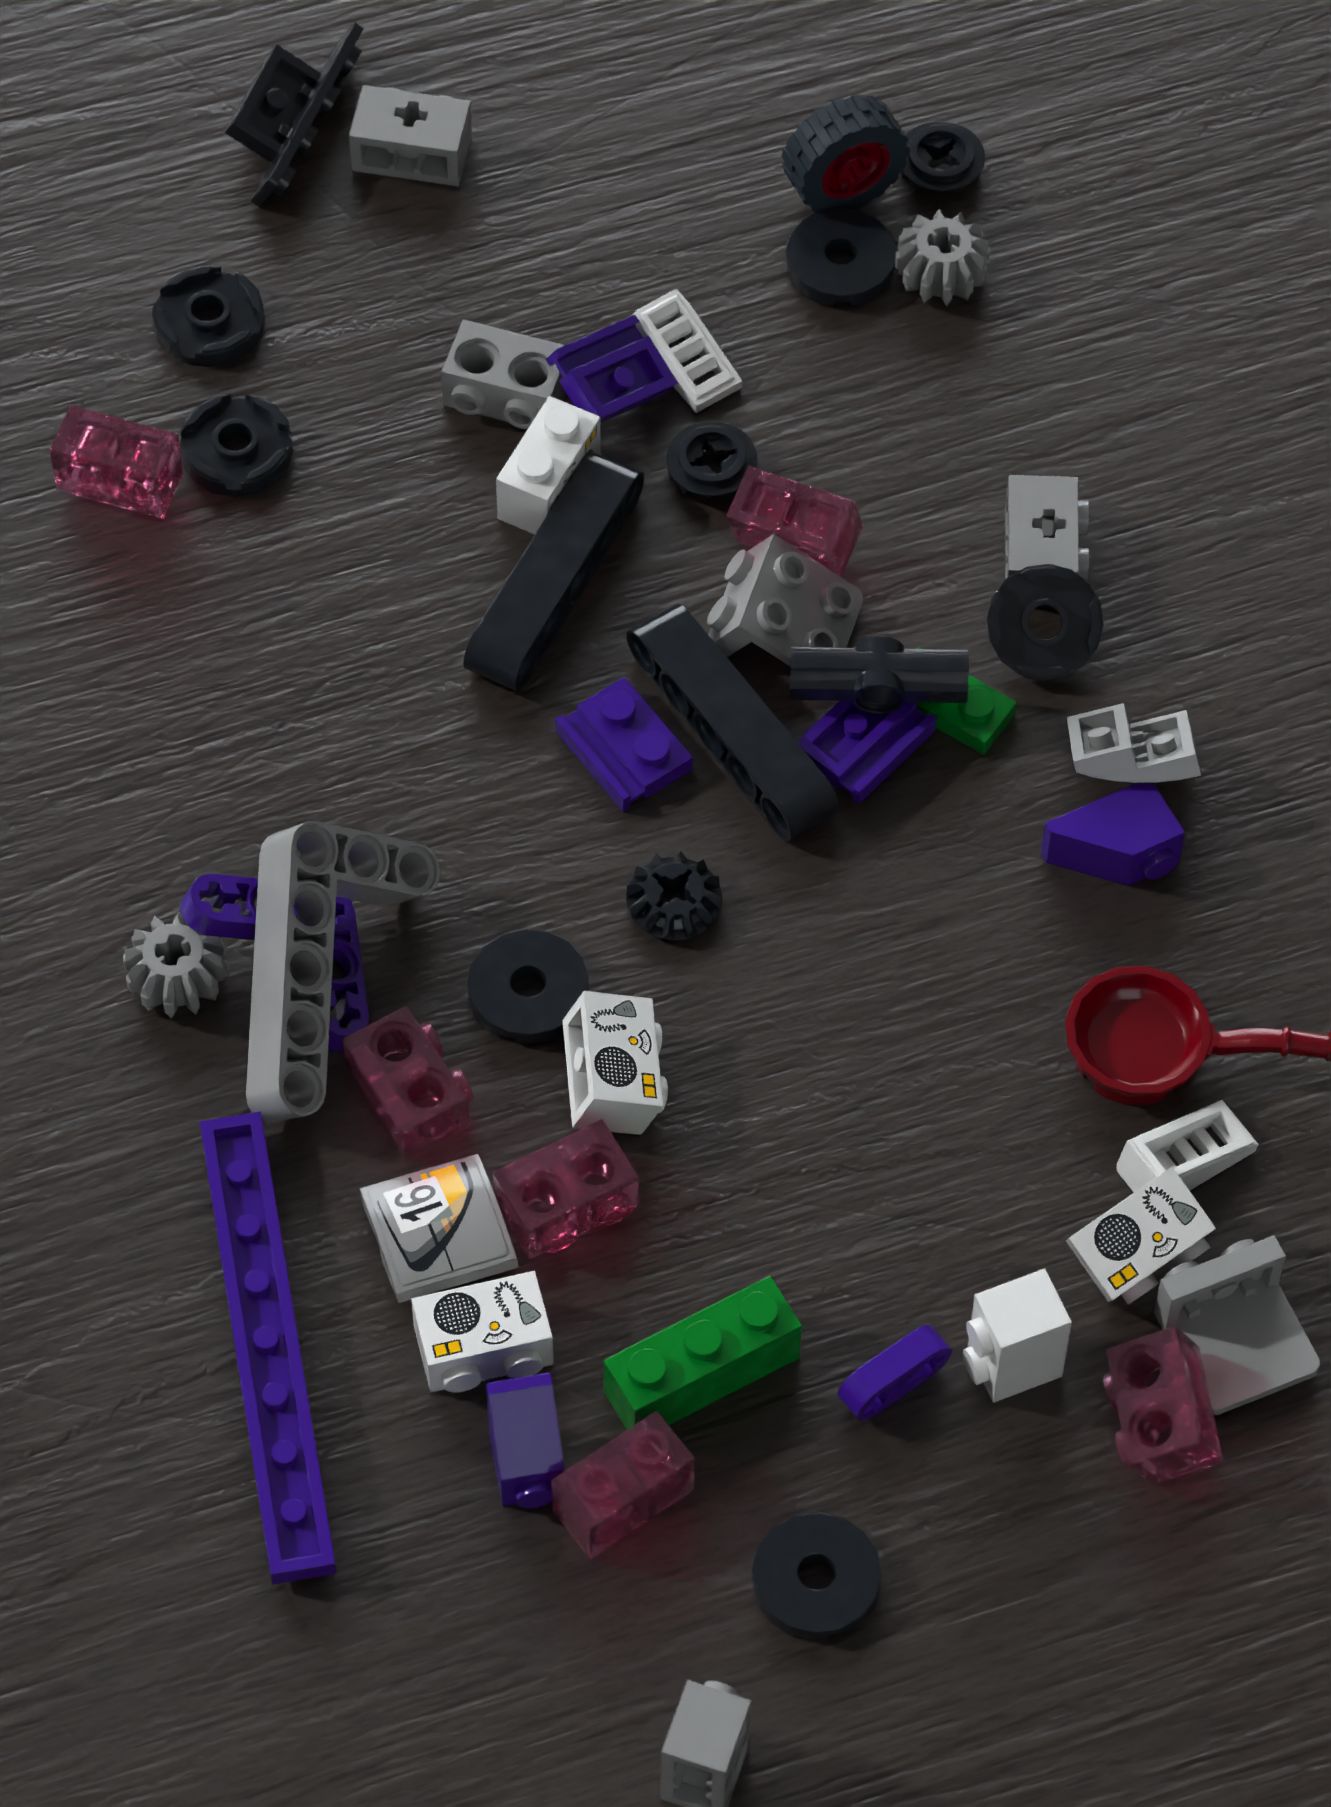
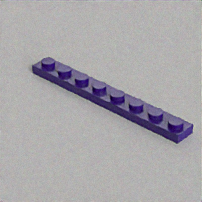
[200,1111,336,1585]

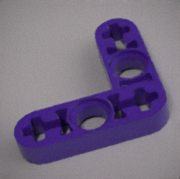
[180,874,369,1052]

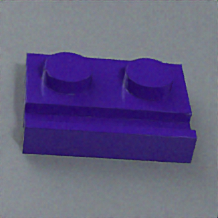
[545,315,678,424]
[555,677,693,812]
[797,701,937,805]

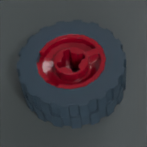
[782,95,910,212]

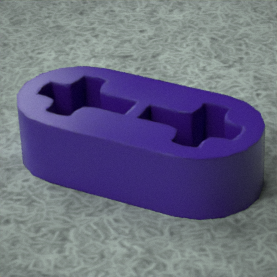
[838,1325,952,1421]

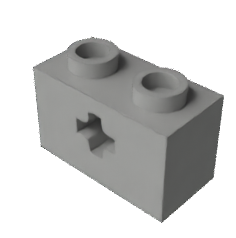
[349,85,472,187]
[1005,475,1089,582]

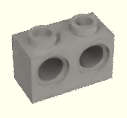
[441,319,566,429]
[661,1680,751,1807]

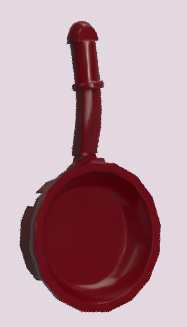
[1065,966,1331,1106]

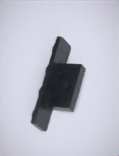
[225,22,364,207]

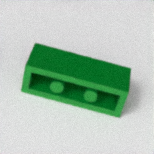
[604,1276,802,1443]

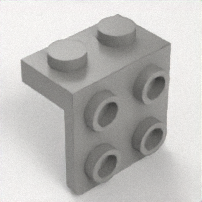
[707,534,863,666]
[1154,1235,1320,1415]

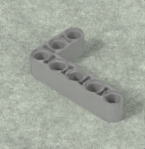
[246,821,440,1124]

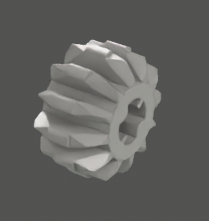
[895,209,990,307]
[123,911,227,1019]

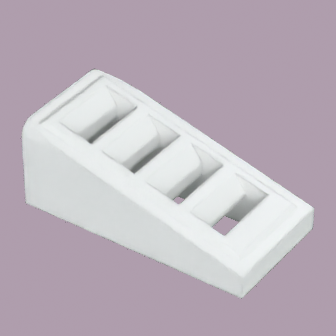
[633,289,742,413]
[1116,1100,1259,1193]

